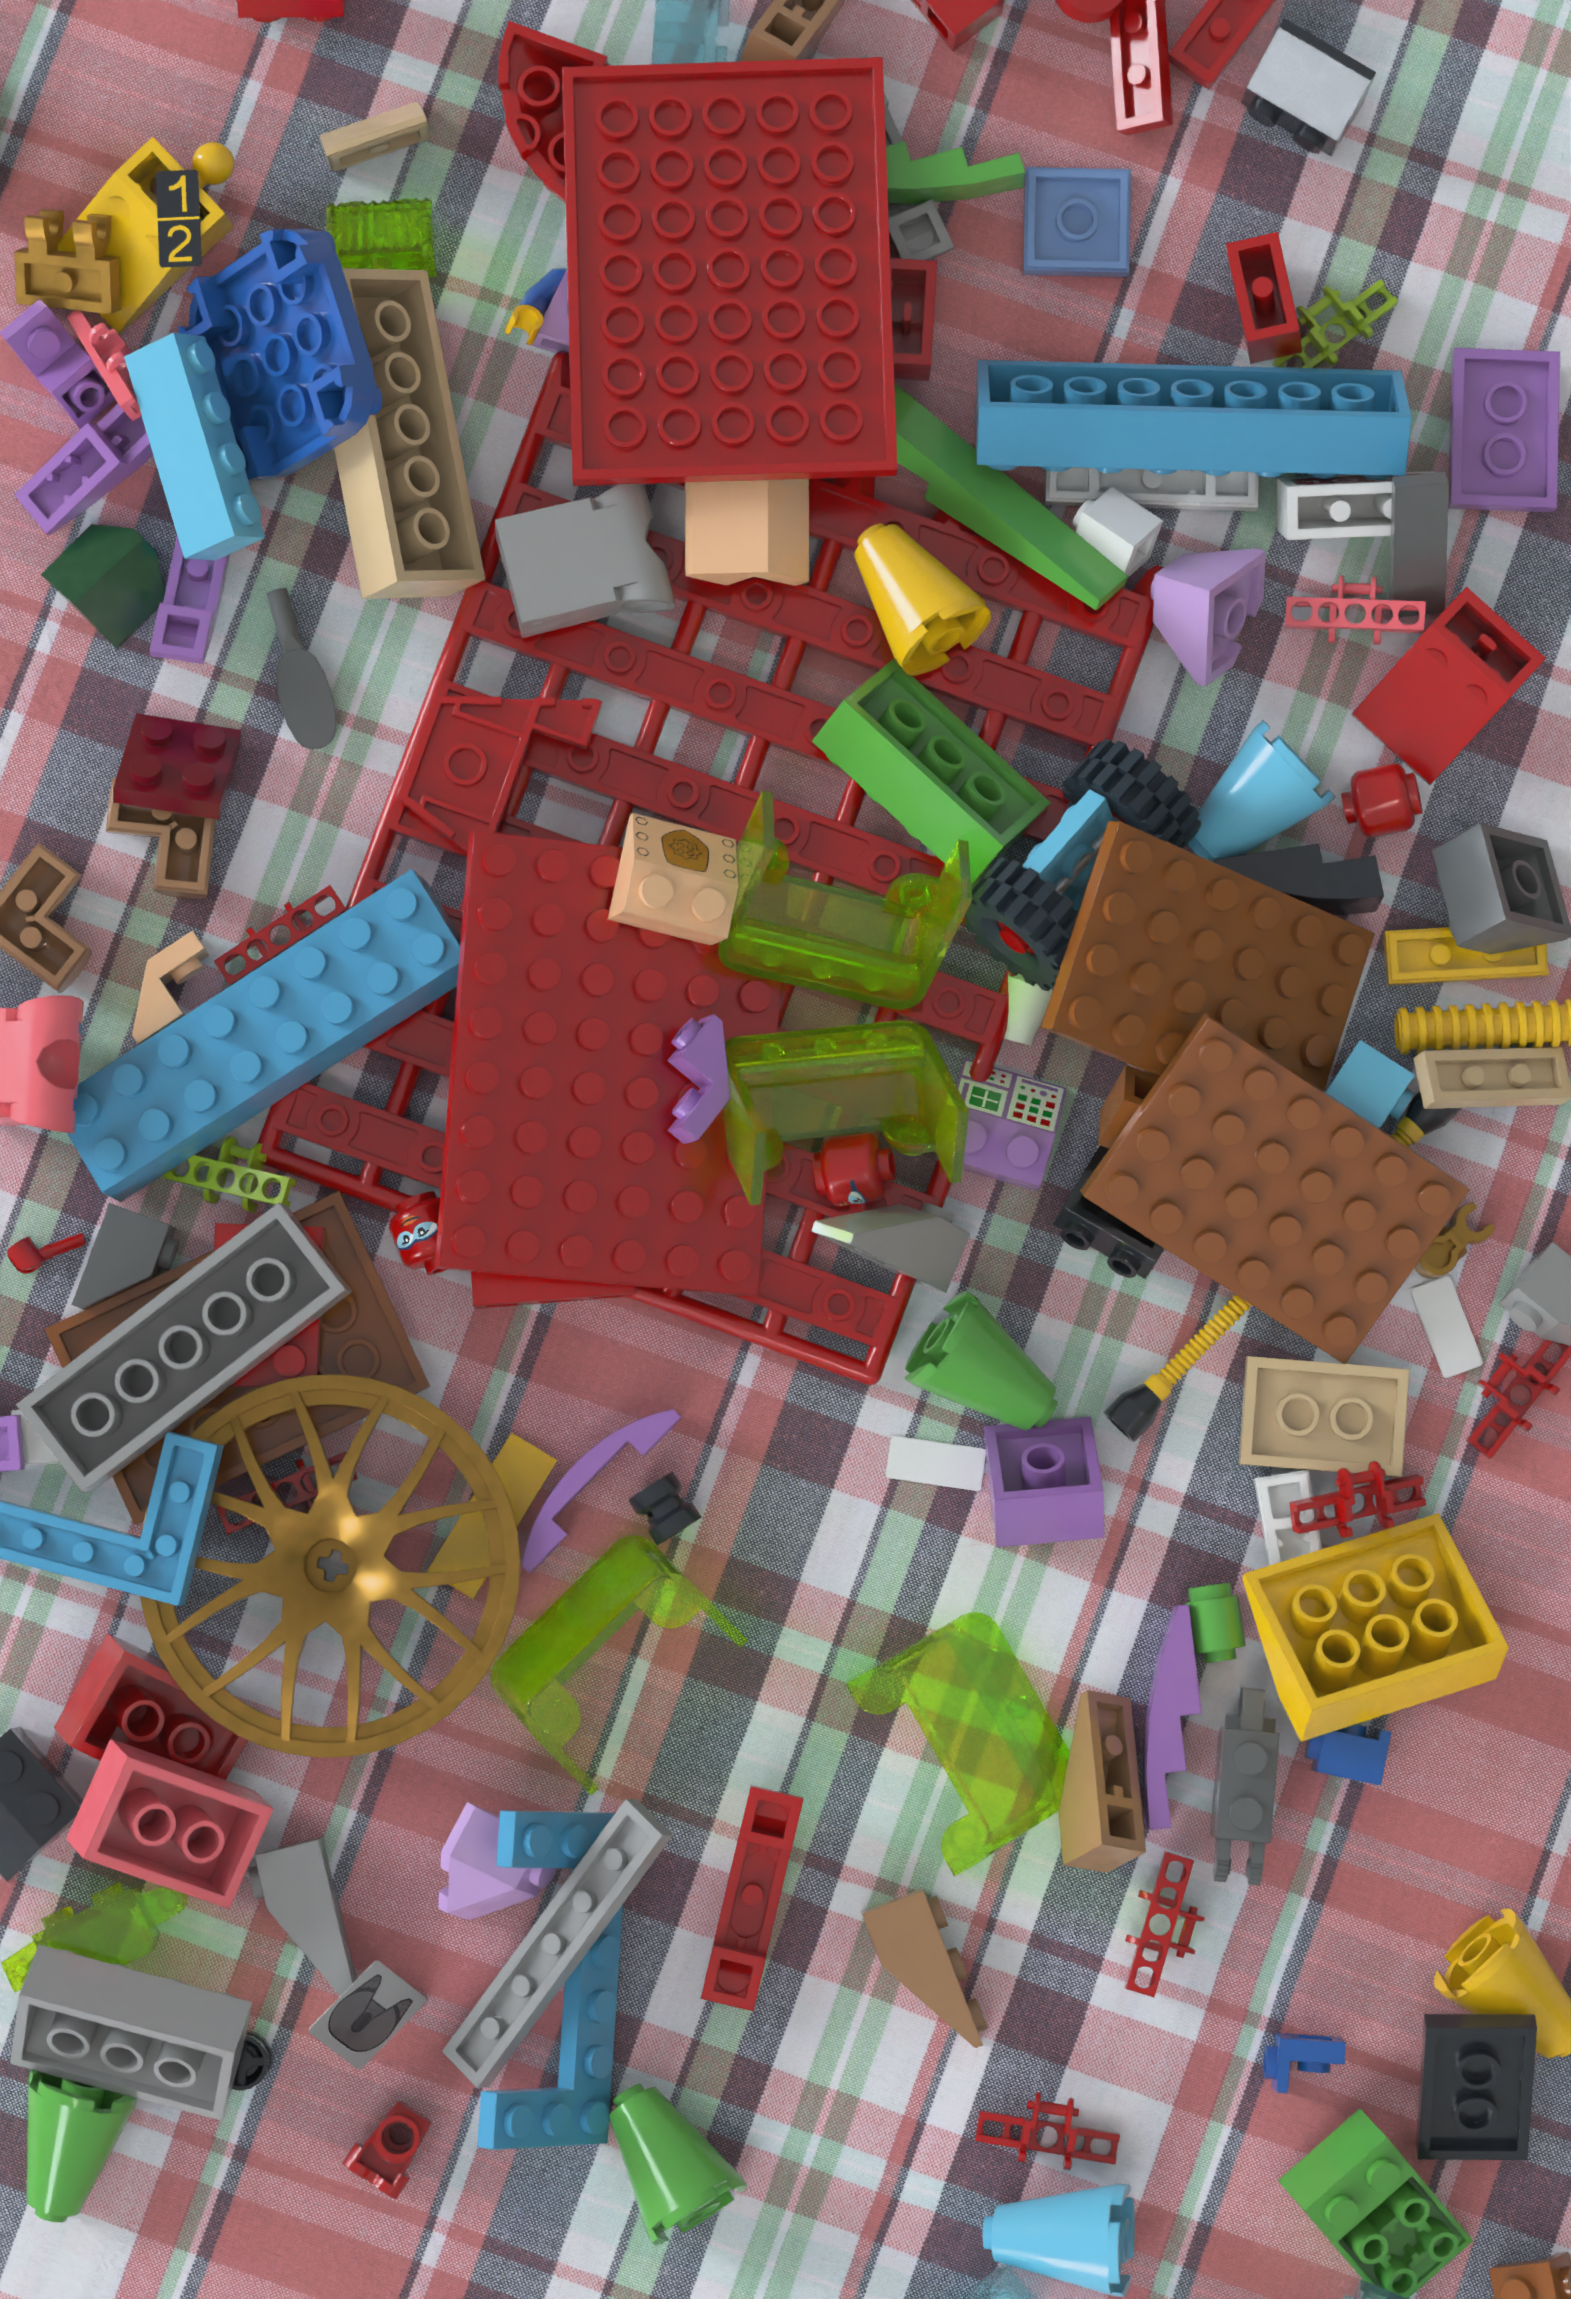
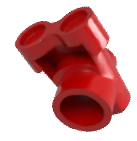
[342,2100,432,2199]

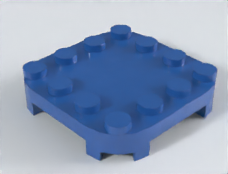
[178,228,383,480]

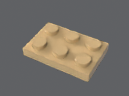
[1238,1356,1409,1477]

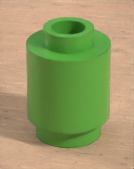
[1184,1582,1246,1663]

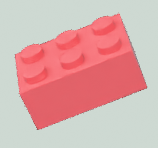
[66,1739,273,1909]

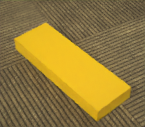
[1383,927,1549,986]
[427,1432,558,1600]

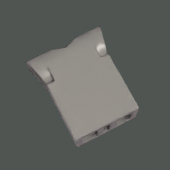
[495,484,676,638]

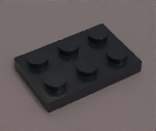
[1416,2014,1537,2160]

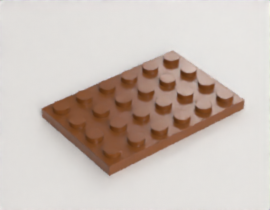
[1041,821,1375,1091]
[1080,1013,1470,1364]
[45,1191,431,1525]

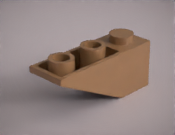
[861,1887,988,2048]

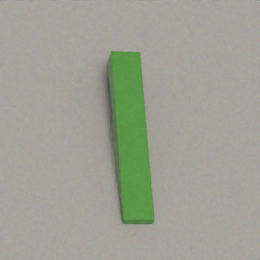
[894,382,1128,610]

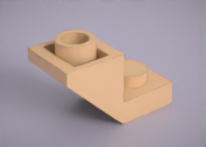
[132,931,209,1045]

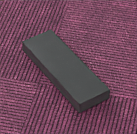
[1389,472,1449,617]

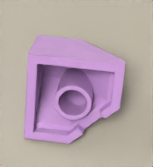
[1151,548,1266,686]
[438,1802,557,1920]

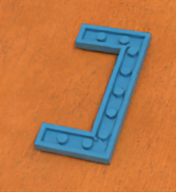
[0,1432,224,1606]
[477,1810,623,2150]

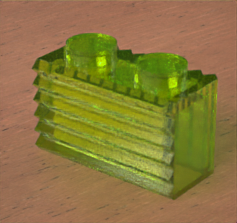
[326,197,437,277]

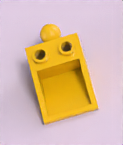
[57,137,235,335]

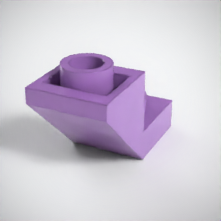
[0,299,116,429]
[667,1014,731,1144]

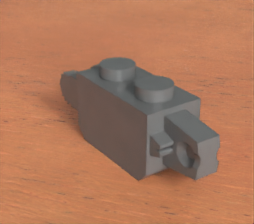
[1211,1687,1280,1886]

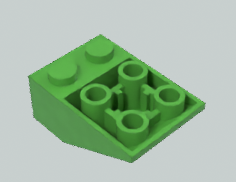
[1278,2108,1473,2299]

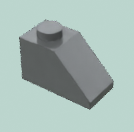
[71,1203,180,1310]

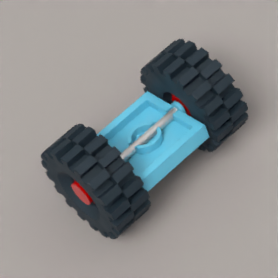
[957,739,1201,992]

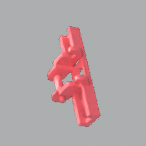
[66,310,142,421]
[1285,575,1426,645]

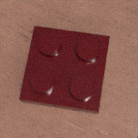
[113,713,241,820]

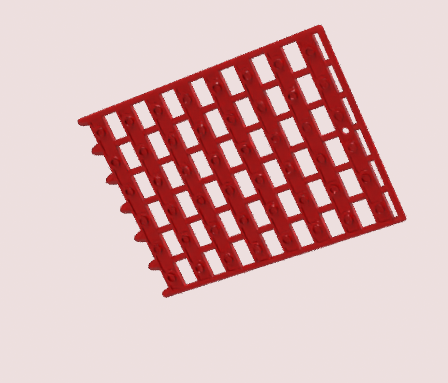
[257,351,1164,1385]

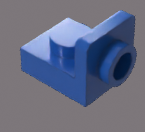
[1263,2032,1346,2094]

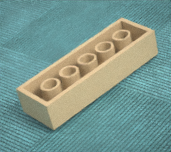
[334,268,485,599]

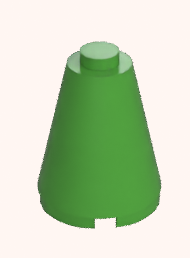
[905,1290,1058,1431]
[26,2069,137,2222]
[609,2083,748,2245]

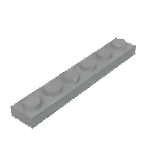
[442,1799,673,2088]

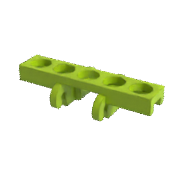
[1272,279,1399,368]
[163,1136,297,1213]

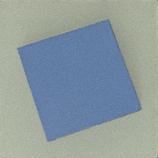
[1023,167,1131,277]

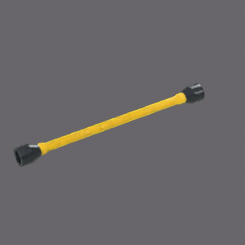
[1103,1091,1462,1442]

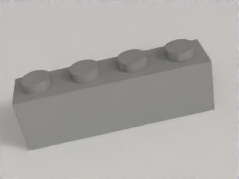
[10,1945,252,2121]

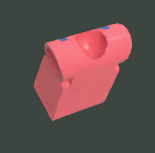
[0,995,84,1133]

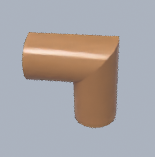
[106,778,216,899]
[0,842,92,993]

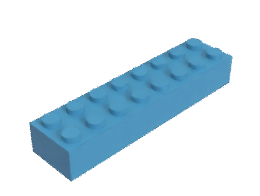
[974,360,1412,480]
[67,869,461,1202]

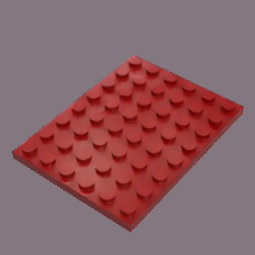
[562,57,897,486]
[435,830,790,1297]

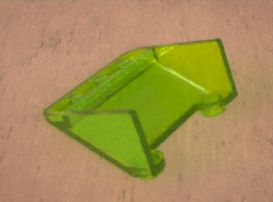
[844,1612,1070,1877]

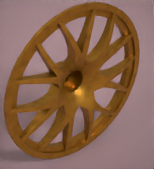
[140,1374,521,1758]

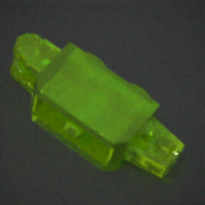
[1,1882,189,1992]

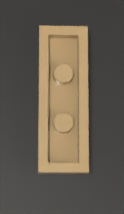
[1413,1047,1571,1109]

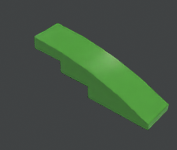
[886,141,1025,204]

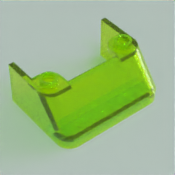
[718,790,972,1009]
[723,1021,969,1205]
[491,1535,748,1795]

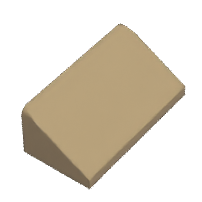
[320,102,431,172]

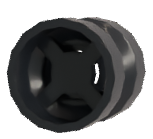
[628,1472,702,1546]
[232,2031,273,2091]

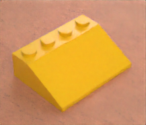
[1242,1513,1509,1742]

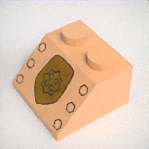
[608,813,739,945]

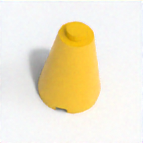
[854,523,991,676]
[1434,1908,1571,2058]

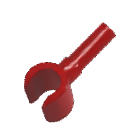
[7,1233,86,1274]

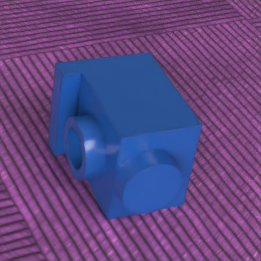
[1305,1724,1392,1786]

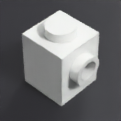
[1072,487,1163,577]

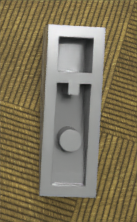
[811,1203,970,1293]
[1499,1242,1571,1346]
[249,1837,357,1996]

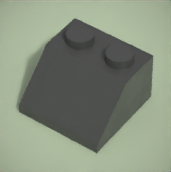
[1432,823,1571,954]

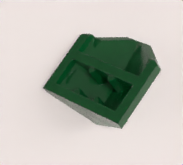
[41,524,166,649]

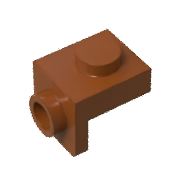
[1489,2252,1571,2299]

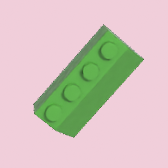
[812,659,1051,887]

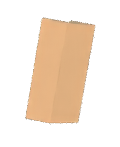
[685,479,809,586]

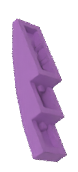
[14,388,154,535]
[1142,1605,1202,1830]

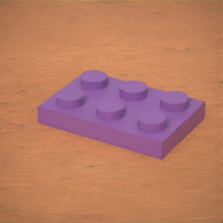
[1448,348,1560,513]

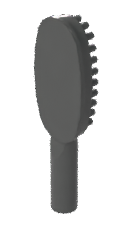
[266,588,336,750]

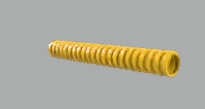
[1394,999,1571,1055]

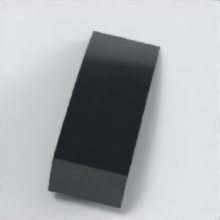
[1213,843,1384,915]

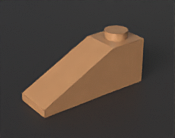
[740,0,845,62]
[1059,1690,1146,1873]

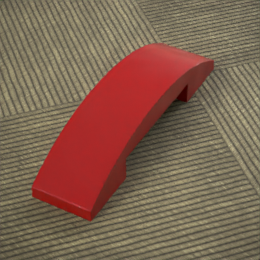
[700,1785,804,2012]

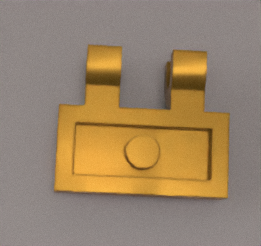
[14,209,121,314]

